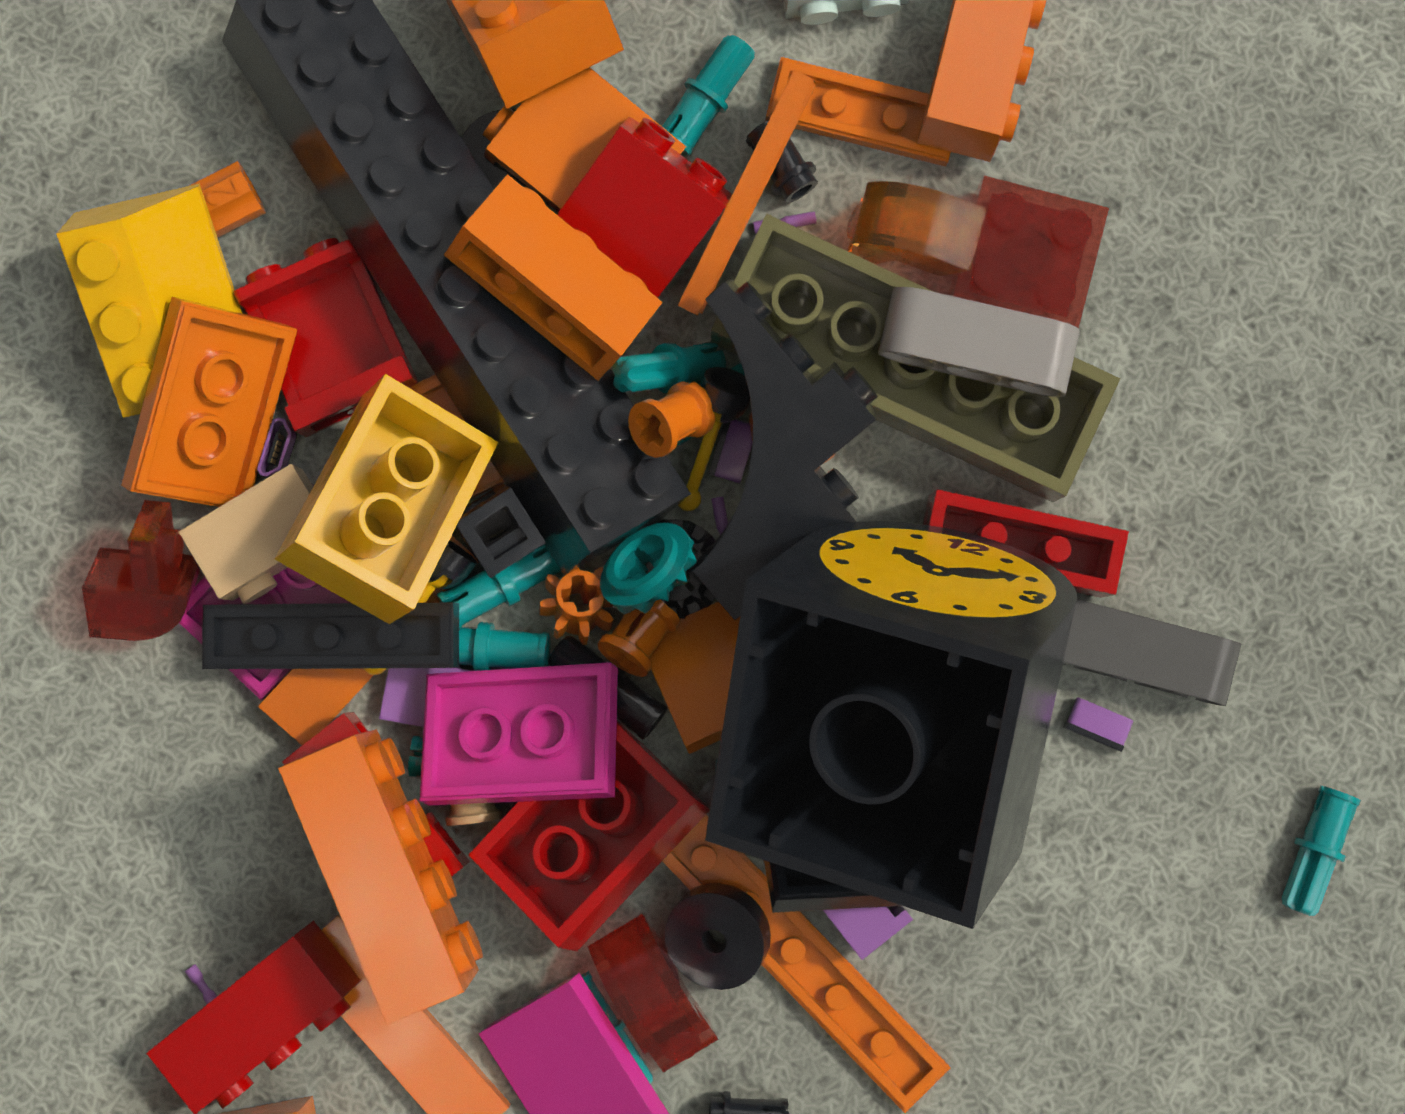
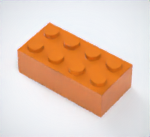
[278,729,483,1026]

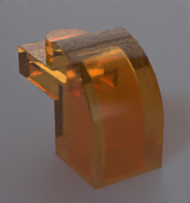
[847,181,986,276]

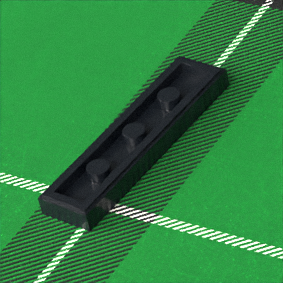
[202,602,459,669]

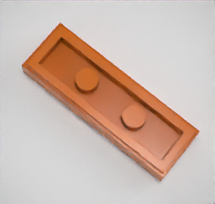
[765,57,951,167]

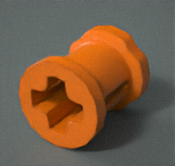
[628,381,716,458]
[598,599,680,677]

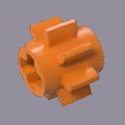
[539,567,614,645]

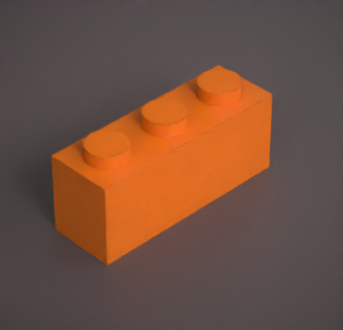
[917,0,1046,162]
[444,174,663,381]

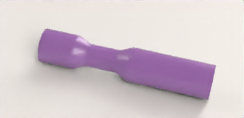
[753,211,816,234]
[711,497,728,535]
[185,964,217,1004]

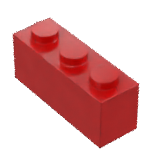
[922,489,1129,598]
[146,920,361,1114]

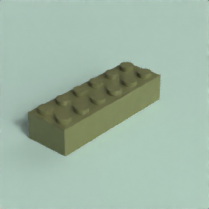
[711,213,1121,502]

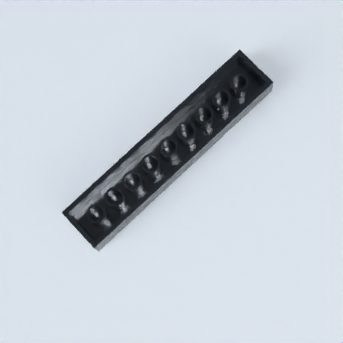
[222,0,691,576]

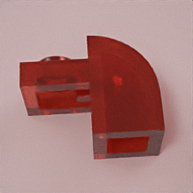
[82,500,201,641]
[587,913,719,1073]

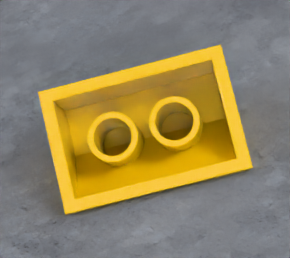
[56,183,242,418]

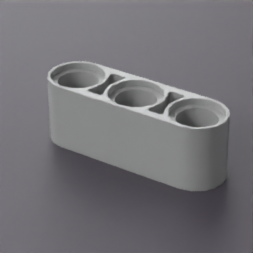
[878,287,1080,397]

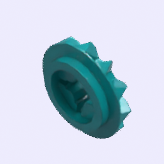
[600,523,697,615]

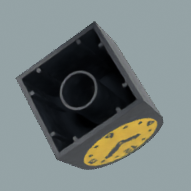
[705,521,1077,929]

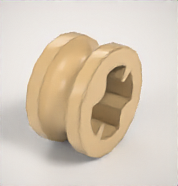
[445,803,503,826]

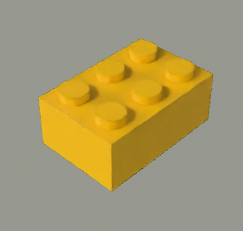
[274,374,498,624]

